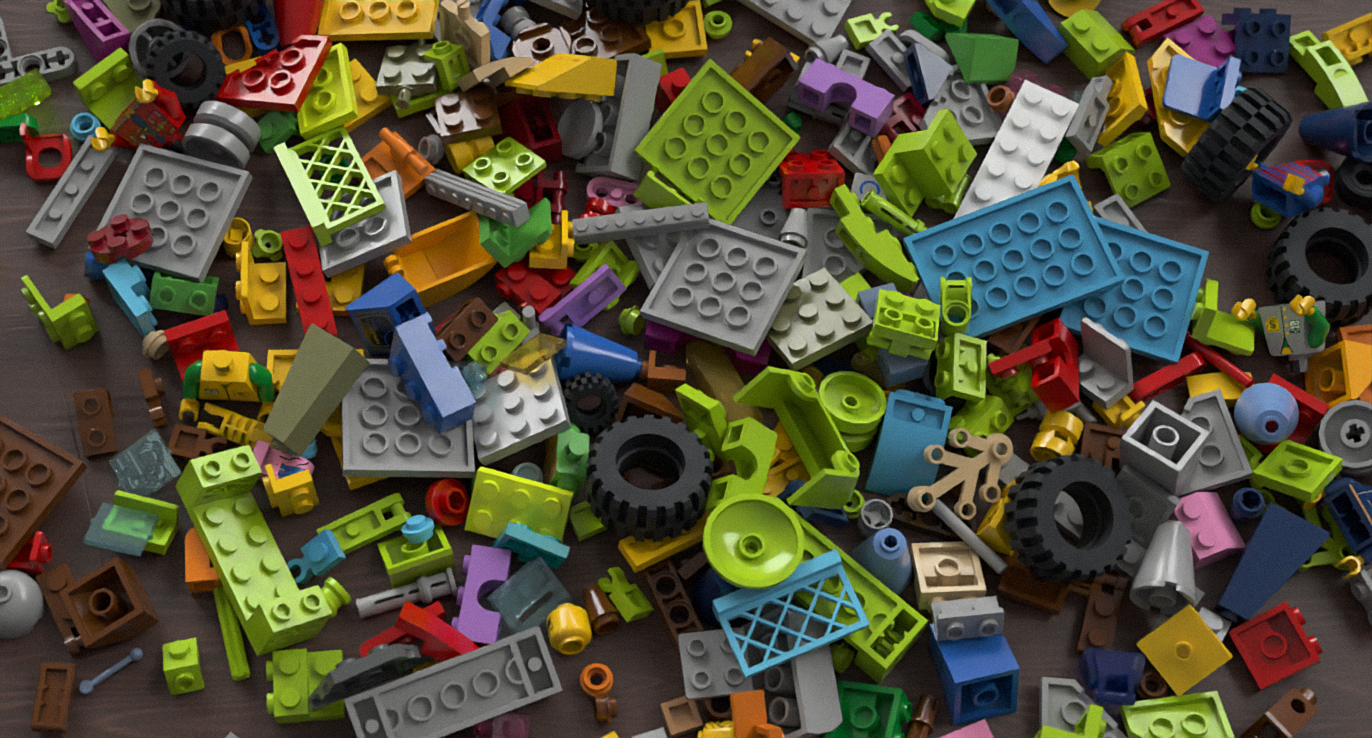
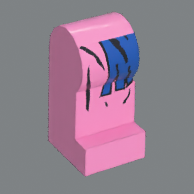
[253,440,315,481]

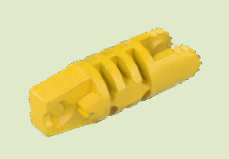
[197,402,277,450]

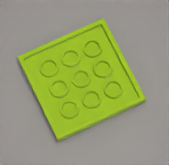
[632,59,801,225]

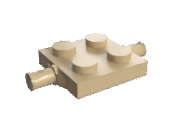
[440,0,490,71]

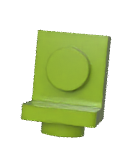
[423,41,471,91]

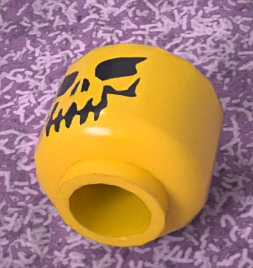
[546,603,592,655]

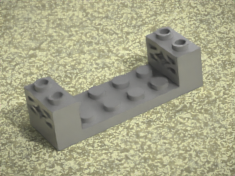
[343,626,563,738]

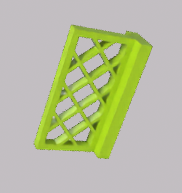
[273,124,386,247]

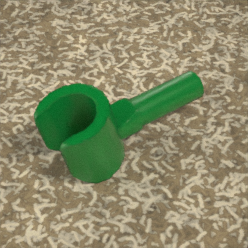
[782,112,802,134]

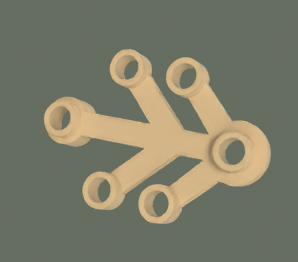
[907,428,1013,520]

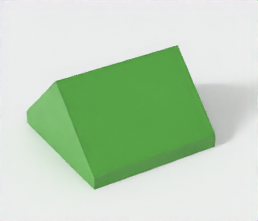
[945,33,1019,84]

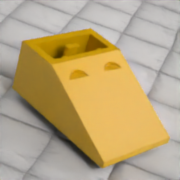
[505,53,617,101]

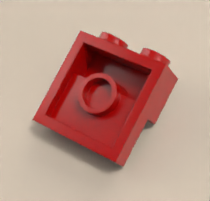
[495,251,577,324]
[1228,601,1323,691]

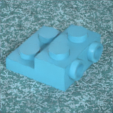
[102,258,158,339]

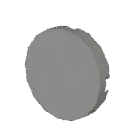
[557,99,603,159]

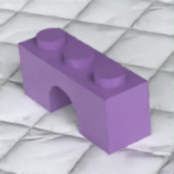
[797,58,895,138]
[451,545,512,648]

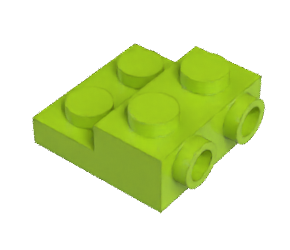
[266,648,345,724]

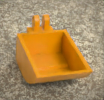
[383,211,498,308]

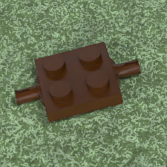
[982,550,1092,616]

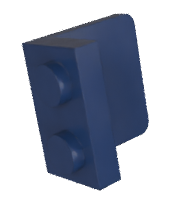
[1221,8,1291,73]

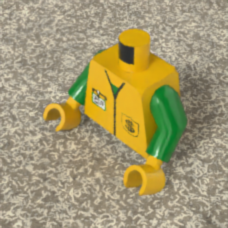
[179,350,275,423]

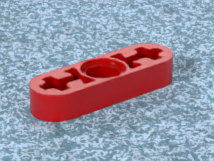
[1127,351,1207,405]

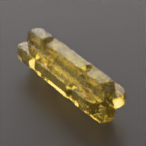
[850,351,906,392]

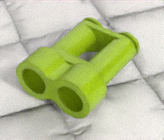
[925,174,971,214]

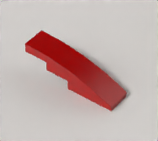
[394,601,479,662]

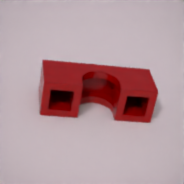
[1032,317,1079,414]

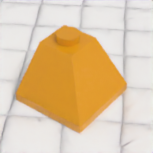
[1304,340,1372,414]

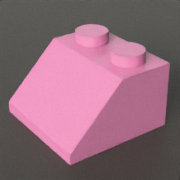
[1167,492,1246,570]

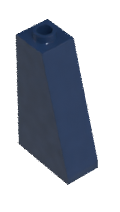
[1213,503,1331,625]

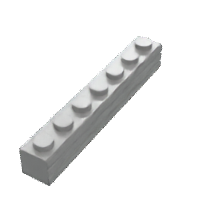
[424,169,530,228]
[572,202,710,245]

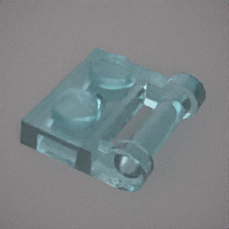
[487,555,572,634]

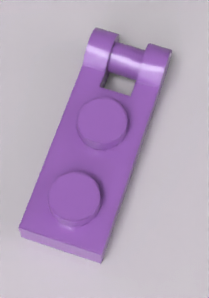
[539,263,627,342]

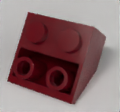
[491,95,562,164]

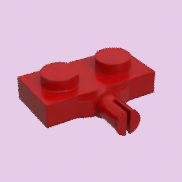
[988,339,1052,381]

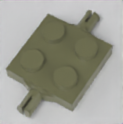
[375,39,440,109]

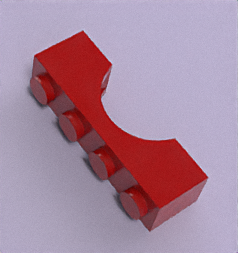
[280,225,339,339]

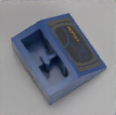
[345,273,436,354]

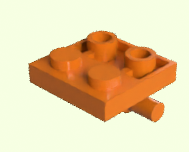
[355,128,436,200]

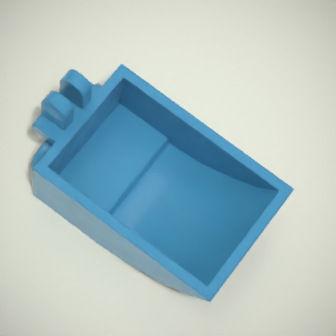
[865,389,953,501]

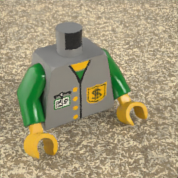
[1231,295,1330,373]

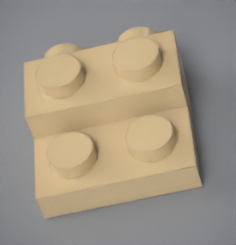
[910,541,986,613]

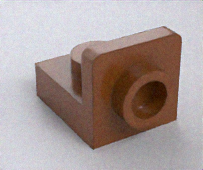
[641,350,686,393]

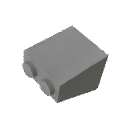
[1119,400,1210,497]

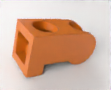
[185,527,222,593]

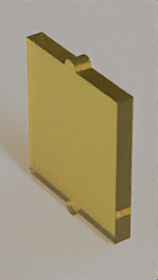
[499,333,567,375]

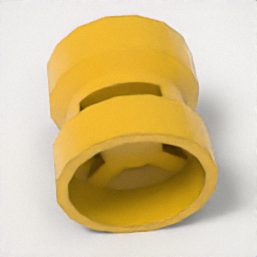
[222,217,255,258]

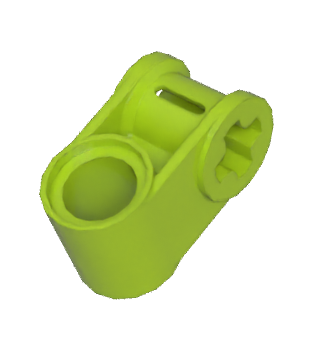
[939,277,972,336]

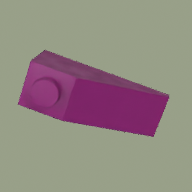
[61,0,132,63]

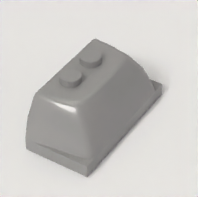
[741,605,842,738]

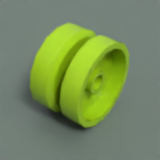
[817,371,887,452]

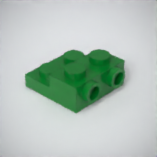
[825,680,912,738]

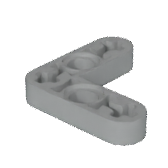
[0,17,77,92]

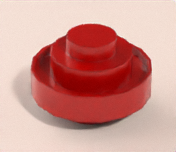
[426,478,470,527]

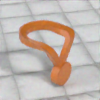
[211,23,252,65]

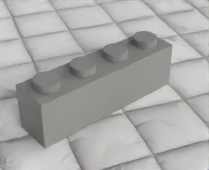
[574,53,662,181]

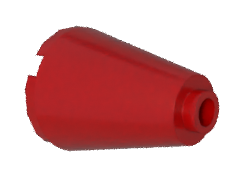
[272,0,325,50]

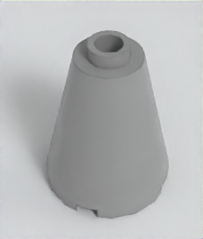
[1130,520,1197,615]

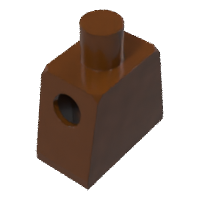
[1240,687,1317,738]

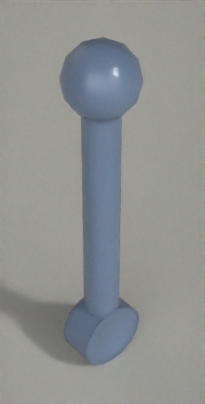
[79,648,143,695]

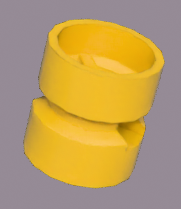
[444,136,495,175]
[1030,410,1084,462]

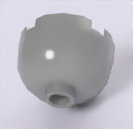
[128,19,190,78]
[0,570,46,639]

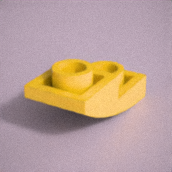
[1186,372,1254,408]

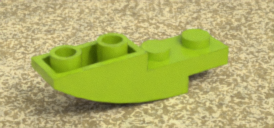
[1289,30,1368,110]
[829,184,919,293]

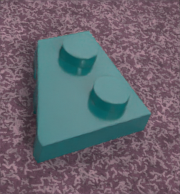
[492,522,570,569]

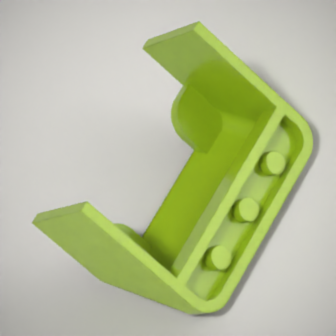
[732,366,860,509]

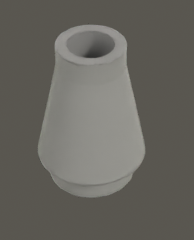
[805,35,848,64]
[778,208,808,249]

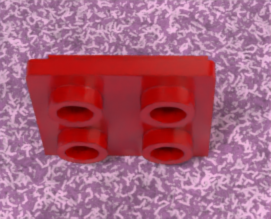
[777,150,845,209]
[164,310,240,385]
[1237,374,1329,455]

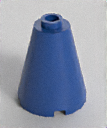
[554,323,642,386]

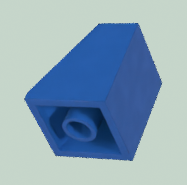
[929,623,1020,726]

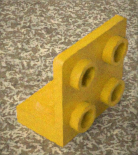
[236,241,287,325]

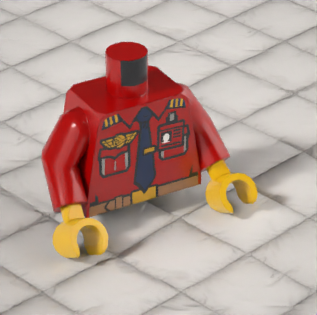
[90,79,186,154]

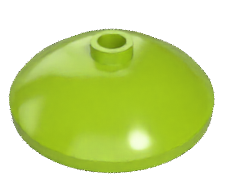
[703,493,804,590]

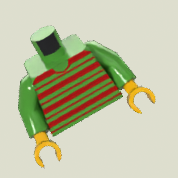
[538,423,589,502]

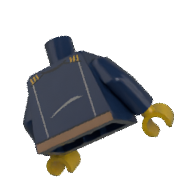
[1302,477,1372,579]

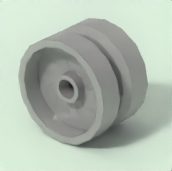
[181,101,262,170]
[1318,400,1372,477]

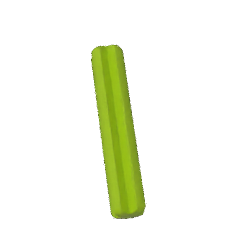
[213,585,251,681]

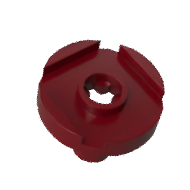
[87,214,154,264]

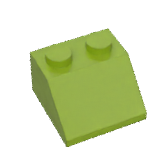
[1058,9,1135,81]

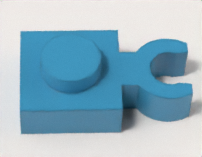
[287,529,346,584]

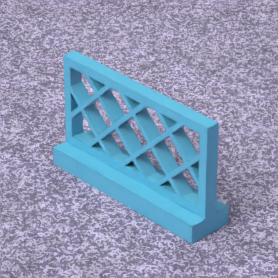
[713,549,870,679]

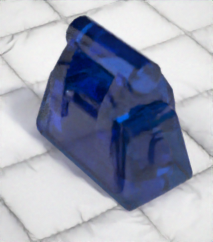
[1078,647,1146,706]

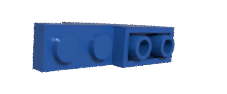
[986,0,1069,64]

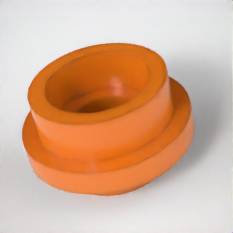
[580,663,613,697]

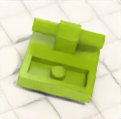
[867,289,940,360]
[675,384,731,462]

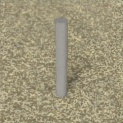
[931,499,1008,575]

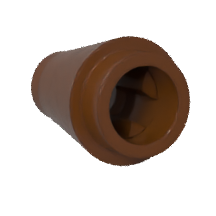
[582,584,620,635]

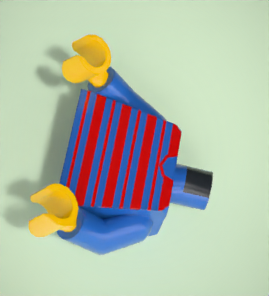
[1245,154,1330,218]

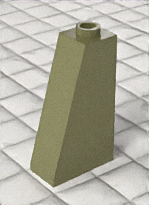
[263,324,370,457]

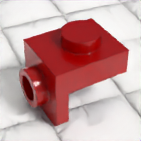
[5,532,53,575]

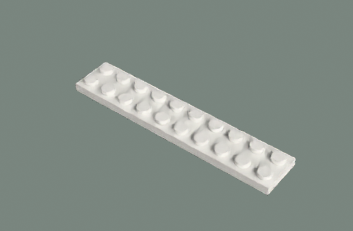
[914,80,1079,348]

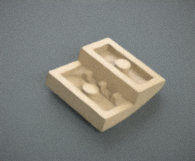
[457,57,535,92]

